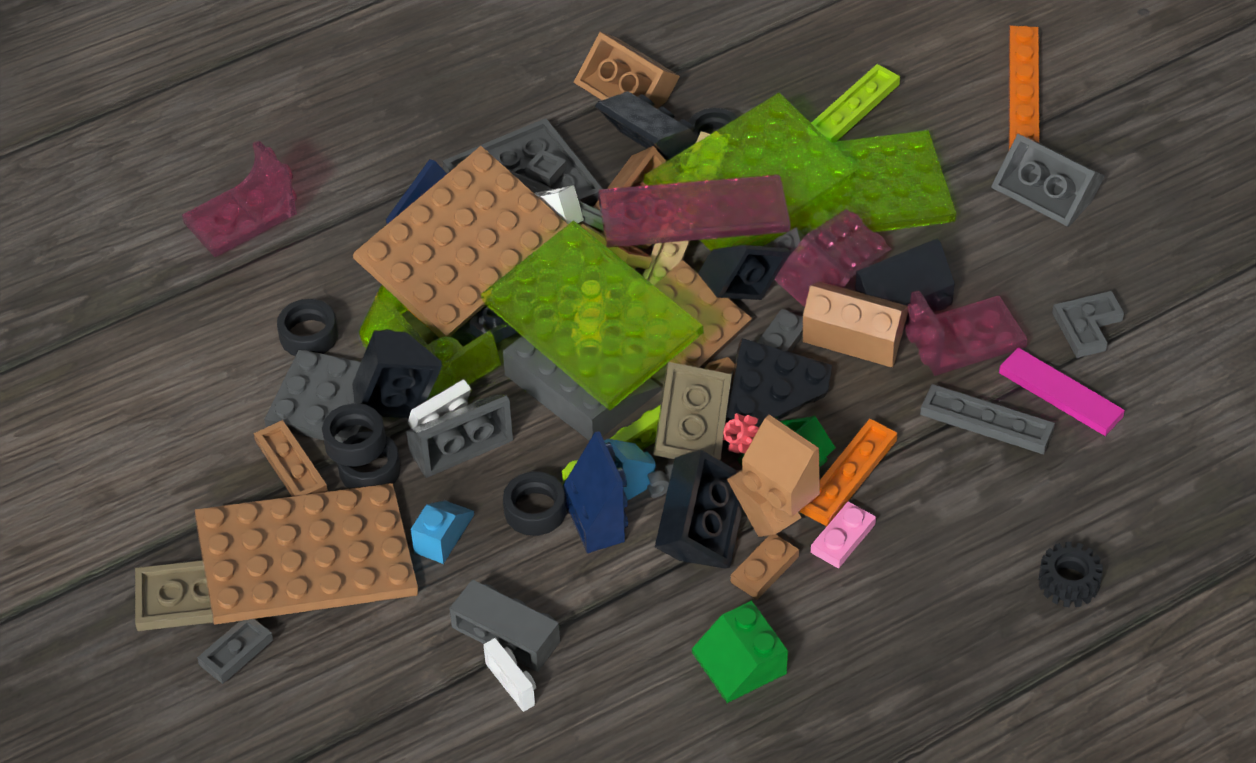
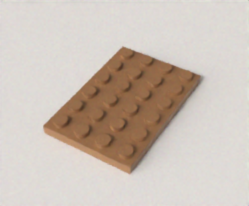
[353,146,570,342]
[195,483,418,625]

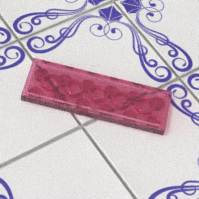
[598,175,791,248]

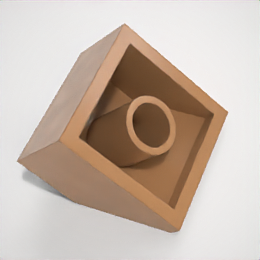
[742,415,820,517]

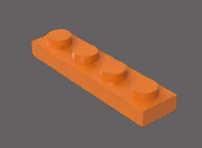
[800,419,897,527]

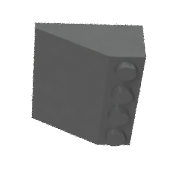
[503,320,661,441]

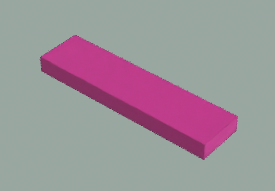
[999,347,1125,436]

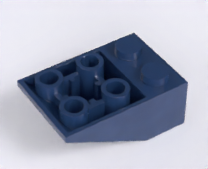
[564,431,628,553]

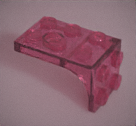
[182,140,297,257]
[775,209,891,307]
[906,290,1027,376]

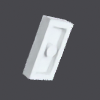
[408,379,471,429]
[484,638,536,712]

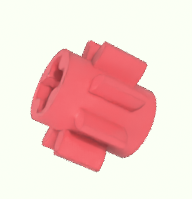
[723,413,760,454]

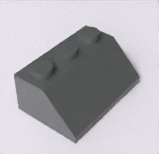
[991,134,1105,227]
[406,394,513,478]

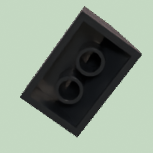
[595,91,698,169]
[855,238,955,324]
[352,329,442,418]
[655,450,743,569]

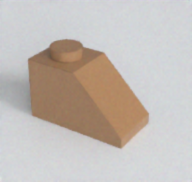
[727,470,801,537]

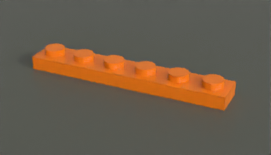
[1008,26,1039,152]

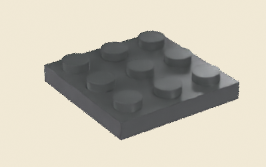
[264,350,365,443]

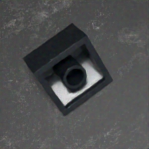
[698,245,791,300]

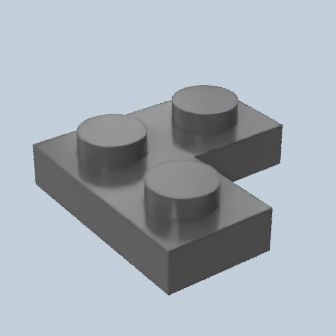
[1052,291,1124,358]

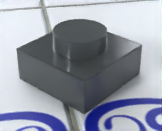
[525,149,567,187]

